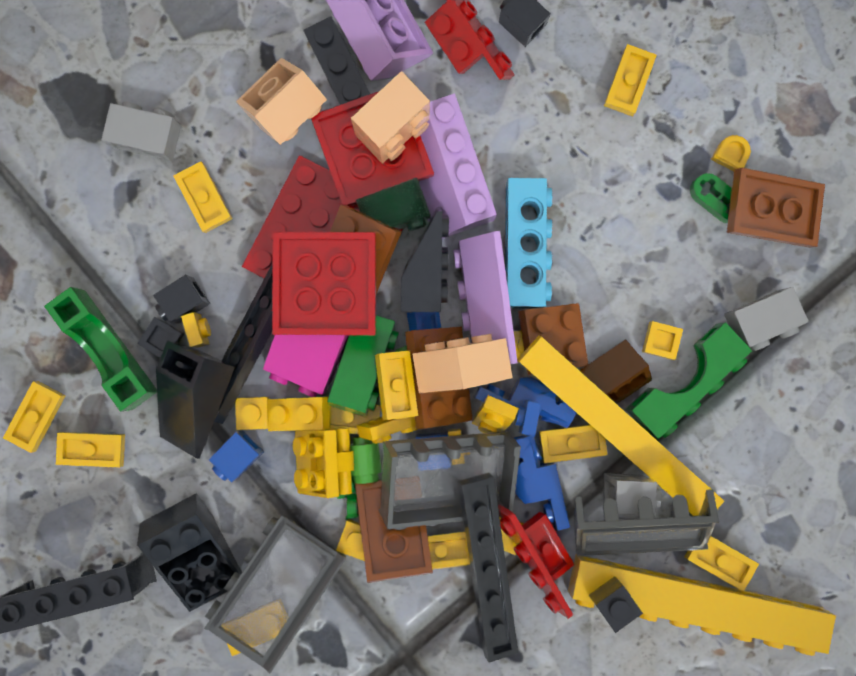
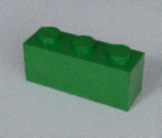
[327,315,399,417]

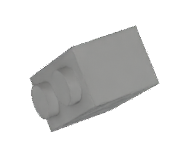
[101,101,181,162]
[724,287,809,351]
[603,473,662,516]

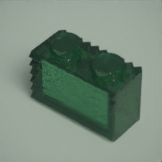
[356,178,431,232]

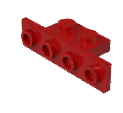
[424,0,515,80]
[498,505,575,619]

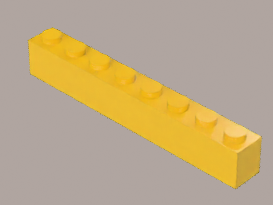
[568,554,836,656]

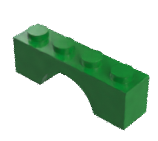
[44,287,157,412]
[625,322,752,439]

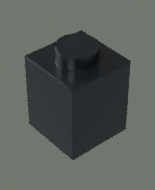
[499,0,551,47]
[153,274,210,324]
[589,576,643,633]

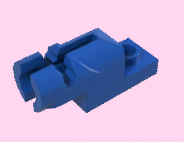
[474,377,576,428]
[513,435,570,531]

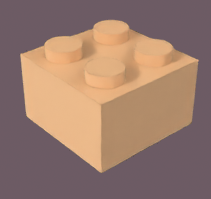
[236,58,327,145]
[351,71,430,164]
[412,334,513,393]

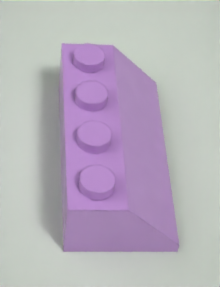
[326,0,433,81]
[415,93,497,239]
[453,231,518,364]

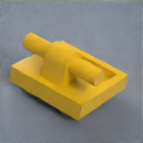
[292,428,354,498]

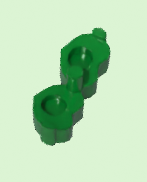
[337,476,359,520]

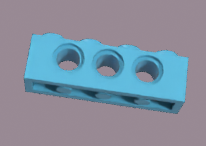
[505,178,552,309]

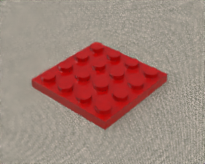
[242,155,412,278]

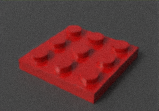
[311,91,434,207]
[272,232,376,335]

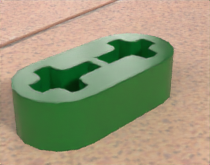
[690,173,732,223]

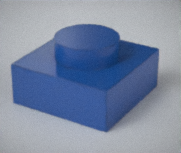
[407,312,442,331]
[515,400,541,437]

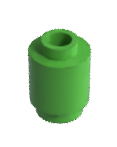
[350,436,381,484]

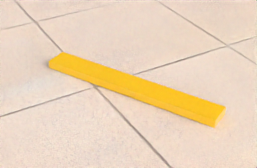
[517,335,724,517]

